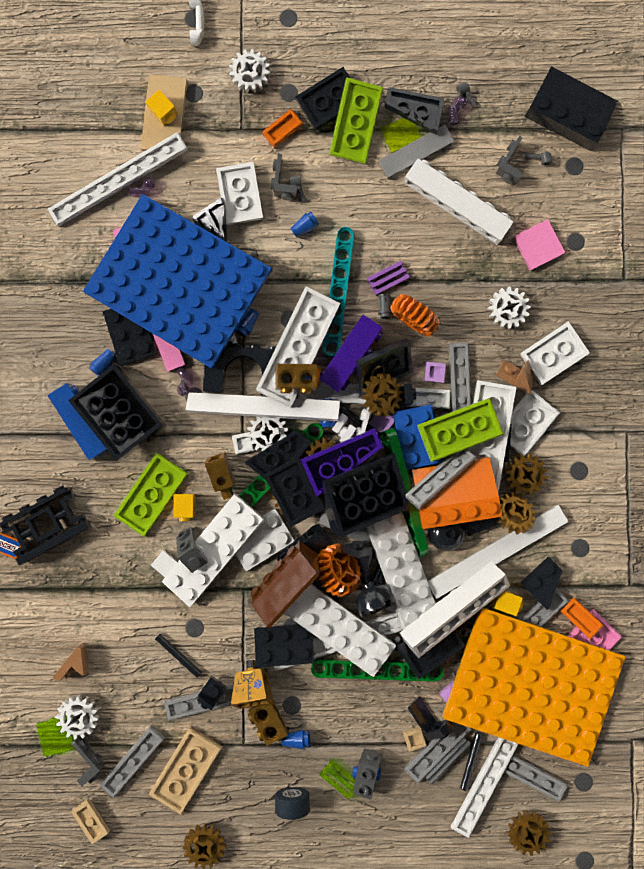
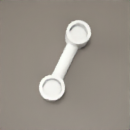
[189,0,204,46]

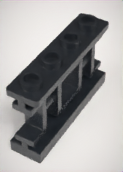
[0,485,92,565]

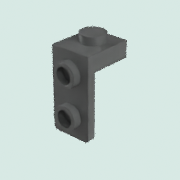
[496,136,522,185]
[270,153,298,200]
[176,527,208,573]
[72,736,105,786]
[353,748,383,800]

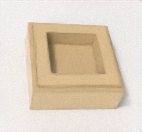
[403,727,427,752]

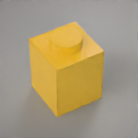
[145,89,178,126]
[173,494,196,521]
[491,590,523,616]

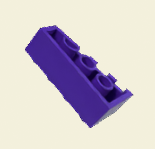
[319,315,383,392]
[301,427,383,496]

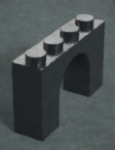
[203,344,276,397]

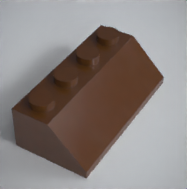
[251,541,319,628]

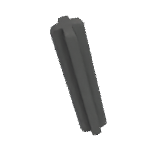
[425,737,471,784]

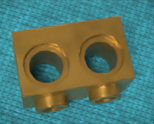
[275,364,317,394]
[248,703,288,746]

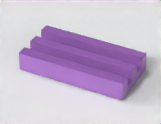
[367,261,410,296]

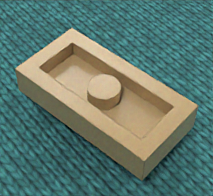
[71,798,110,844]

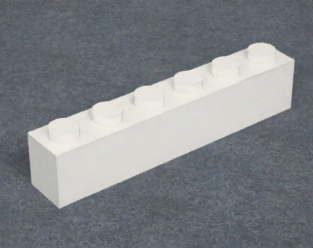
[403,159,513,245]
[400,562,510,658]

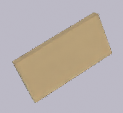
[141,74,187,151]
[148,726,223,815]

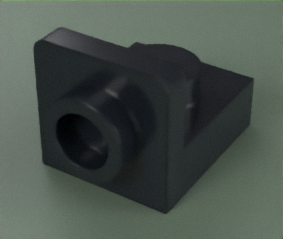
[196,675,227,710]

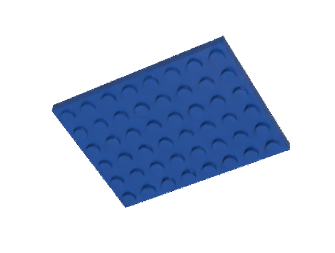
[82,194,272,369]

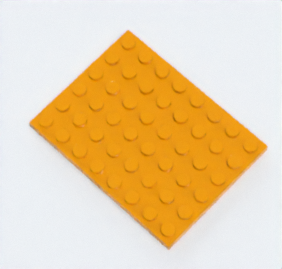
[442,607,625,767]

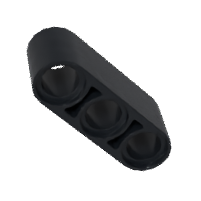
[277,524,332,561]

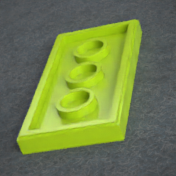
[329,77,383,165]
[417,398,503,462]
[113,452,189,537]

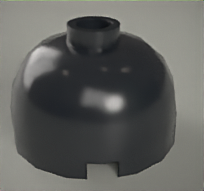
[427,523,466,551]
[356,582,396,618]

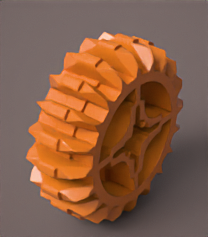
[390,294,440,337]
[317,543,363,597]

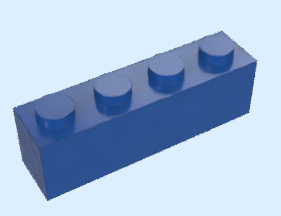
[47,383,108,460]

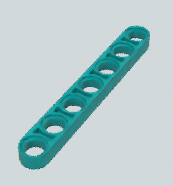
[323,227,354,358]

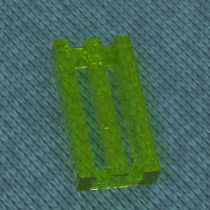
[319,758,356,800]

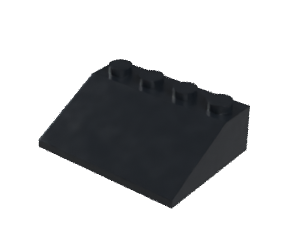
[524,66,618,151]
[68,364,166,461]
[323,453,410,537]

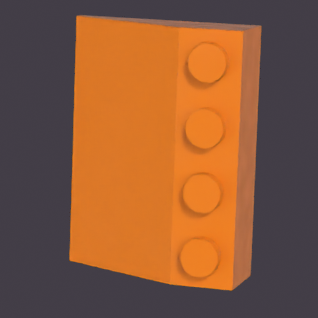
[412,457,502,529]

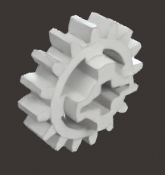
[229,49,270,93]
[487,287,531,329]
[247,417,289,451]
[55,695,100,739]

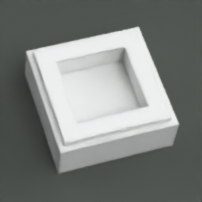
[332,413,349,435]
[232,432,255,455]
[151,550,178,577]

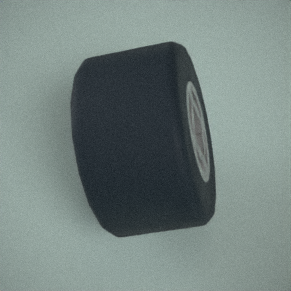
[275,787,310,820]

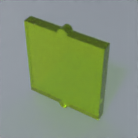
[380,118,421,154]
[36,716,75,757]

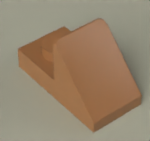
[496,360,535,395]
[53,643,88,682]

